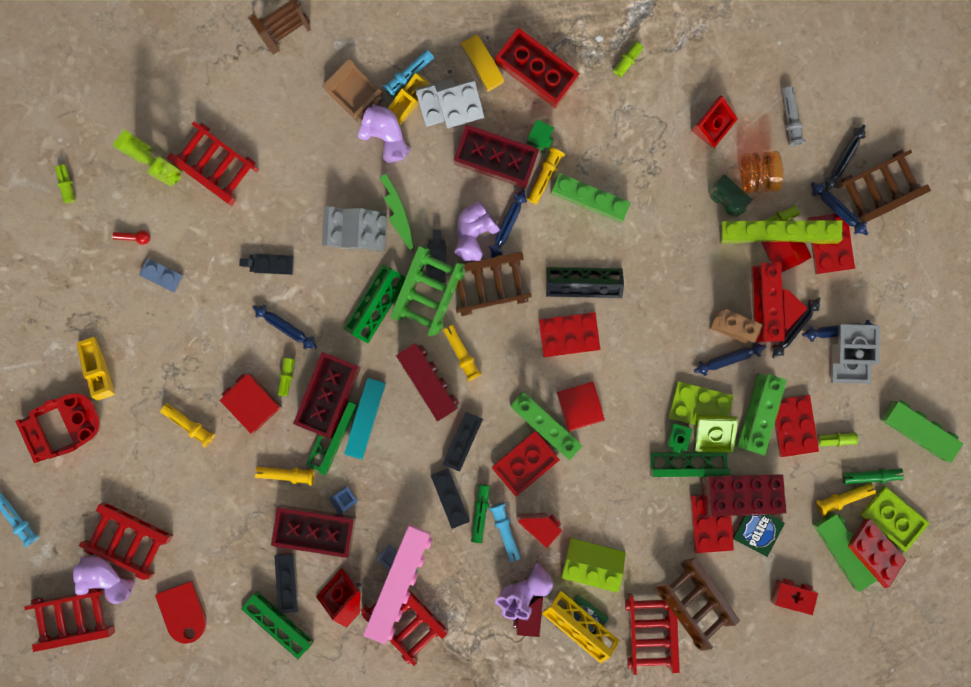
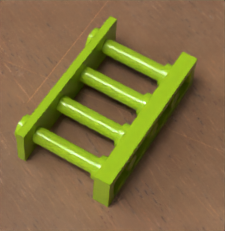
[112,129,182,186]

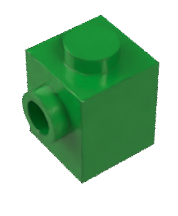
[526,119,554,151]
[665,423,693,453]

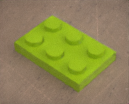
[668,381,734,426]

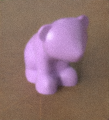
[358,104,411,163]
[454,200,500,261]
[73,556,135,605]
[495,563,553,620]

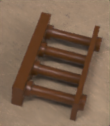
[248,0,311,55]
[837,149,931,223]
[448,252,532,316]
[656,557,740,651]

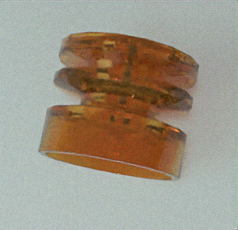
[740,151,783,194]

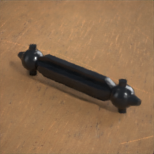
[825,124,866,191]
[772,297,821,359]

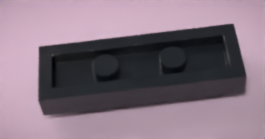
[443,411,483,472]
[430,468,470,529]
[274,553,298,613]

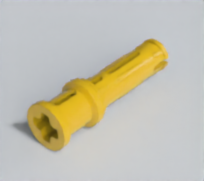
[527,147,565,205]
[443,325,482,382]
[160,403,215,448]
[255,466,315,486]
[816,482,876,517]

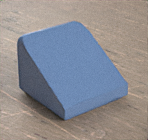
[329,486,358,514]

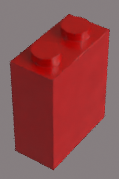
[219,374,282,434]

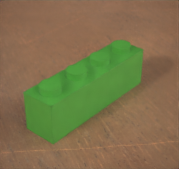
[551,173,631,223]
[880,400,964,463]
[812,512,877,592]

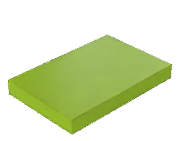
[860,486,930,552]

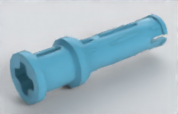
[382,49,434,99]
[0,493,39,547]
[489,502,521,562]

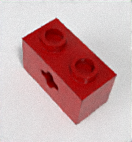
[771,578,819,616]

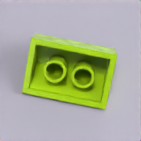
[561,537,626,593]

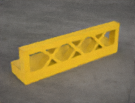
[542,591,620,664]

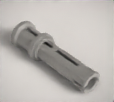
[781,86,806,146]

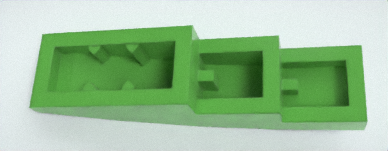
[380,174,414,252]

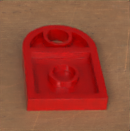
[155,580,207,644]

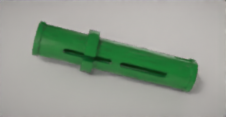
[842,468,904,485]
[471,484,490,543]

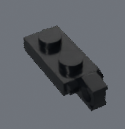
[426,229,446,283]
[239,254,294,275]

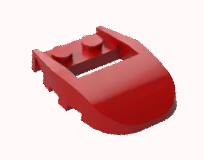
[15,393,100,463]

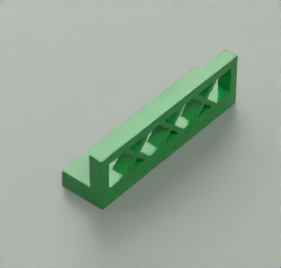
[343,263,406,344]
[306,400,358,476]
[650,452,730,477]
[241,591,314,659]

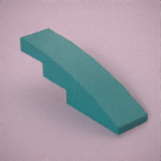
[344,378,386,460]

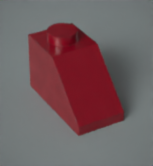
[513,596,543,637]

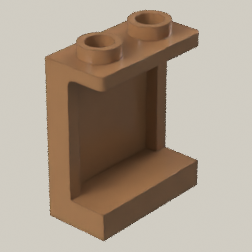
[322,59,383,122]
[709,309,762,344]

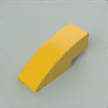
[460,34,504,92]
[387,73,432,126]
[76,337,115,401]

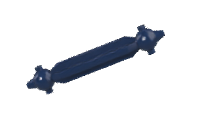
[811,182,869,236]
[489,189,527,258]
[252,305,317,350]
[802,320,875,342]
[693,342,766,376]

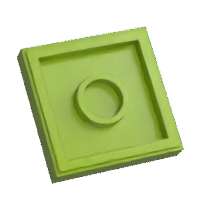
[694,415,738,453]

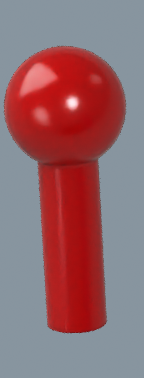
[113,230,151,245]

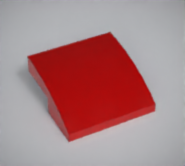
[557,381,605,432]

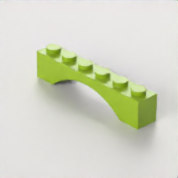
[721,221,842,244]

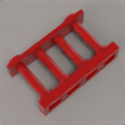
[166,121,259,206]
[751,262,785,342]
[79,502,173,580]
[24,588,115,652]
[360,588,448,666]
[625,593,680,675]

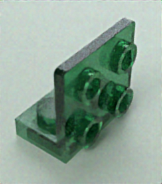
[708,174,753,217]

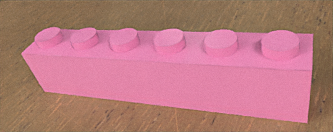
[363,523,433,644]

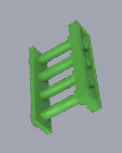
[390,246,465,336]
[736,374,787,455]
[510,392,583,460]

